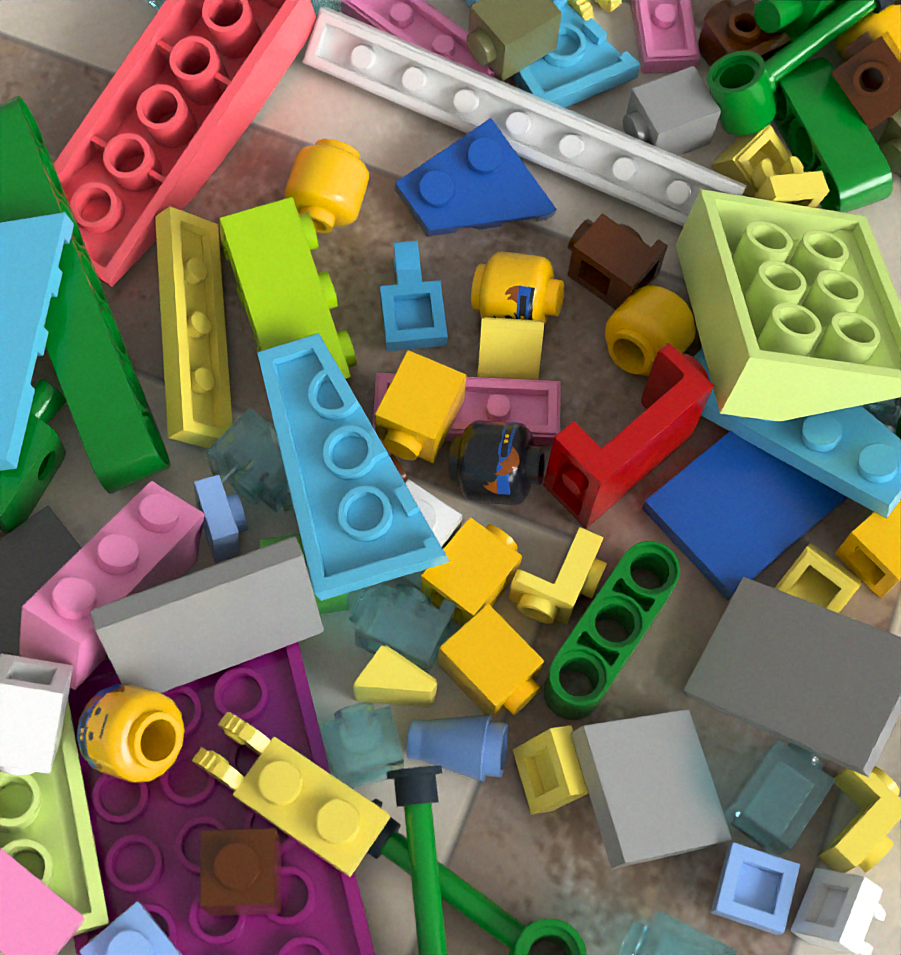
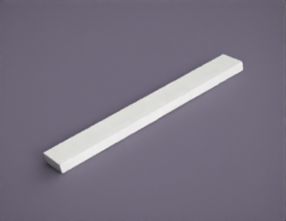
[302,7,747,227]

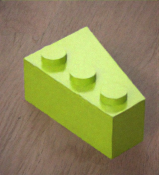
[220,197,357,383]

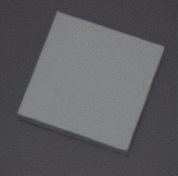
[571,709,732,869]

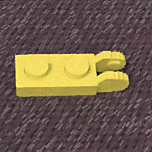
[192,711,390,877]

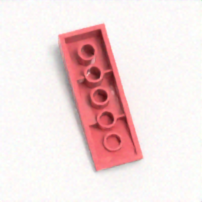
[54,0,317,287]

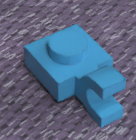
[380,241,448,352]

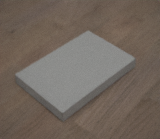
[90,536,324,693]
[683,577,901,778]

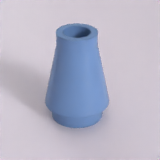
[407,714,509,782]

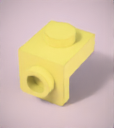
[508,527,607,625]
[818,766,901,873]

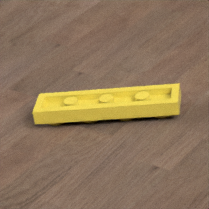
[155,206,234,451]

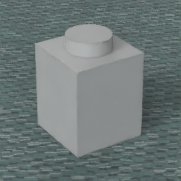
[623,66,721,156]

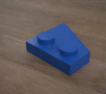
[394,118,557,236]

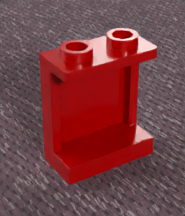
[543,343,714,529]

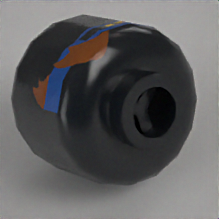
[449,420,546,505]

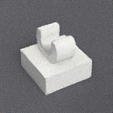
[790,868,886,955]

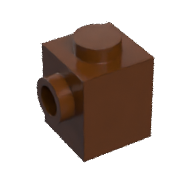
[831,31,901,130]

